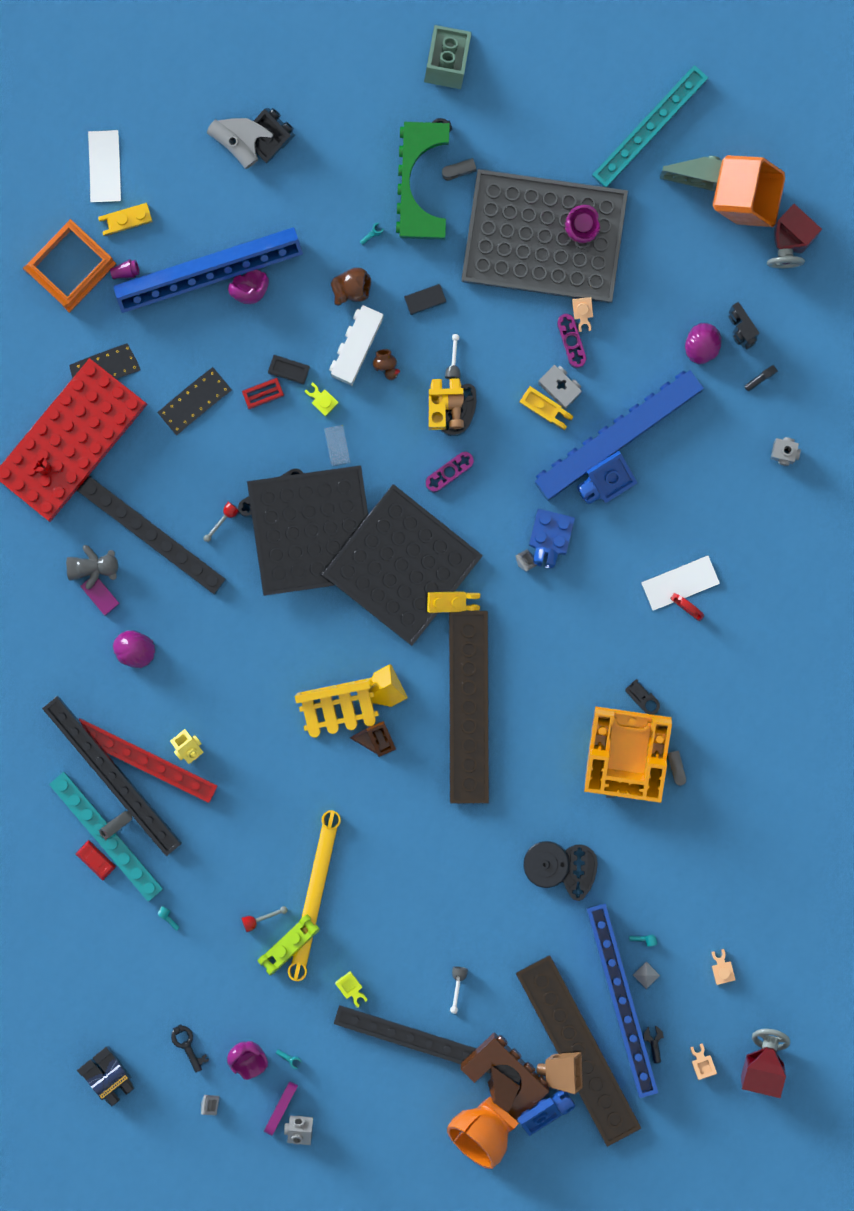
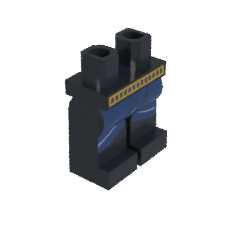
[77,1046,135,1106]

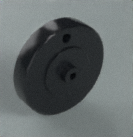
[523,841,570,888]

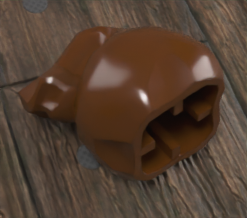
[331,268,371,306]

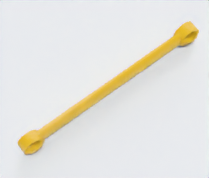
[288,810,341,981]

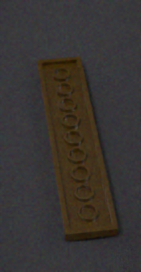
[449,611,489,804]
[516,955,641,1147]

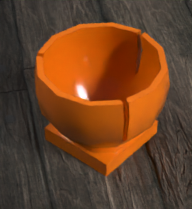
[447,1097,519,1169]

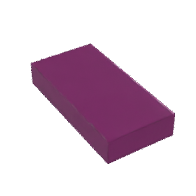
[80,578,120,616]

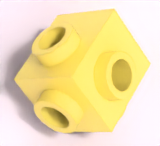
[170,729,204,764]

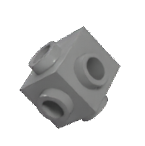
[770,437,801,466]
[284,1115,313,1145]

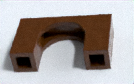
[461,1032,549,1121]

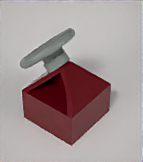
[767,204,822,268]
[741,1029,791,1098]

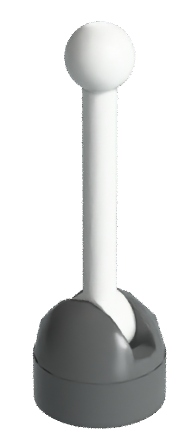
[445,334,461,380]
[450,966,468,1014]

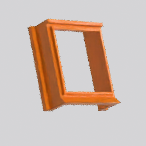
[23,219,116,313]

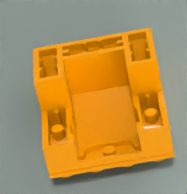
[584,706,672,803]

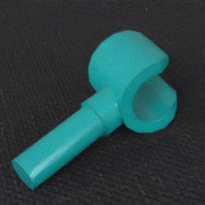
[360,222,384,245]
[158,906,180,931]
[629,935,657,947]
[276,1049,302,1069]

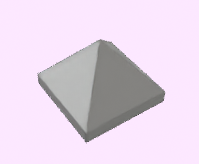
[516,549,537,571]
[633,962,660,989]
[201,1095,220,1115]

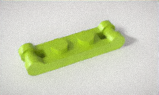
[257,914,320,976]

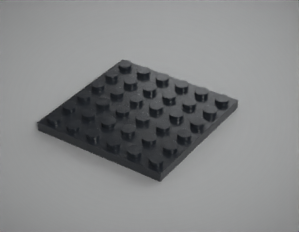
[247,465,368,596]
[321,484,483,646]

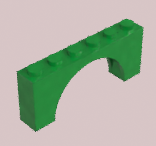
[396,122,450,240]

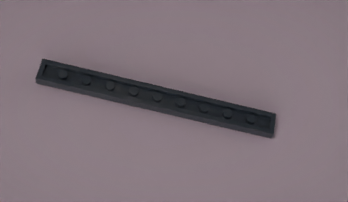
[77,476,226,595]
[42,696,182,856]
[334,1005,520,1083]

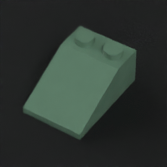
[424,25,471,89]
[660,156,722,191]

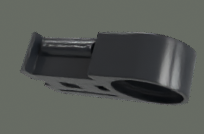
[625,679,660,715]

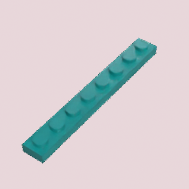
[592,65,708,187]
[49,772,163,902]

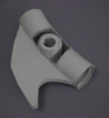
[207,118,273,169]

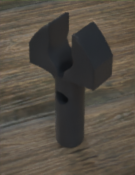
[745,365,778,391]
[643,1026,664,1064]

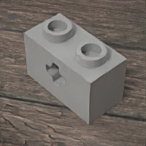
[538,365,582,410]

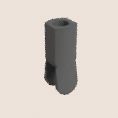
[442,158,477,181]
[667,750,686,786]
[99,811,132,840]

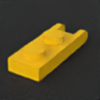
[98,203,153,236]

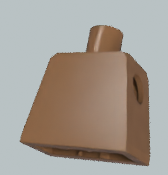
[537,1052,583,1094]

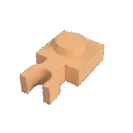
[572,297,593,332]
[711,949,736,985]
[690,1043,717,1081]

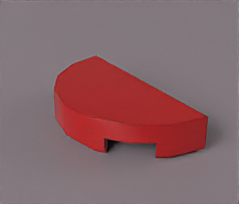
[670,593,704,621]

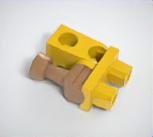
[429,378,464,430]

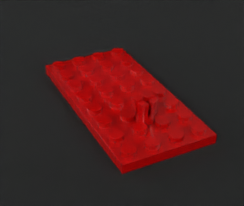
[0,358,148,522]

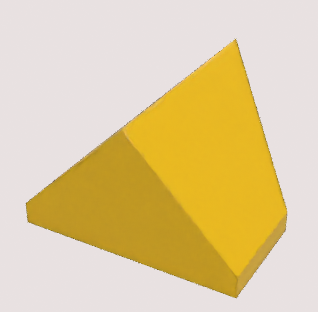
[369,664,408,707]

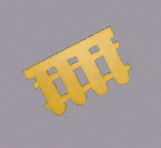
[294,678,379,738]

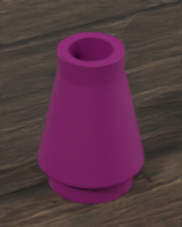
[110,259,140,279]

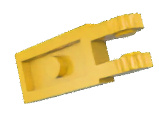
[519,386,573,430]
[427,591,480,613]

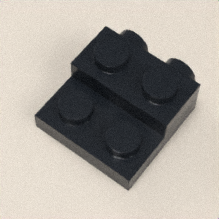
[254,108,295,163]
[728,302,760,350]

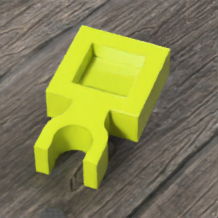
[304,383,339,417]
[335,971,368,1008]

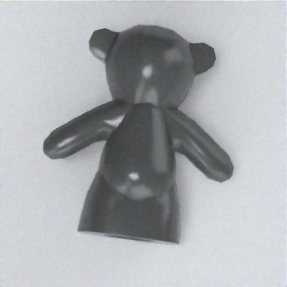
[66,545,119,590]

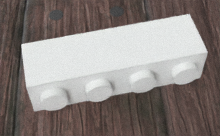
[329,305,384,386]

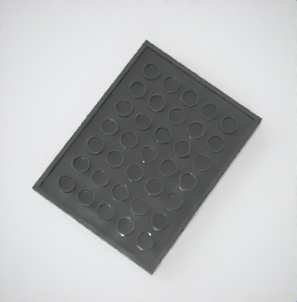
[461,169,628,303]

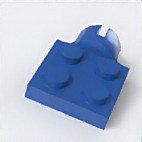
[577,451,637,505]
[529,509,575,568]
[517,1090,575,1136]

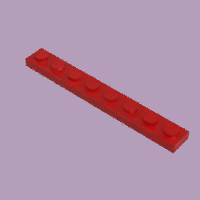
[79,718,218,803]

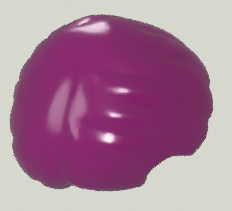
[565,205,600,243]
[228,269,269,304]
[685,323,722,364]
[113,631,155,668]
[227,1041,268,1080]

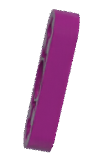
[557,314,586,368]
[426,452,474,492]
[264,1081,298,1136]

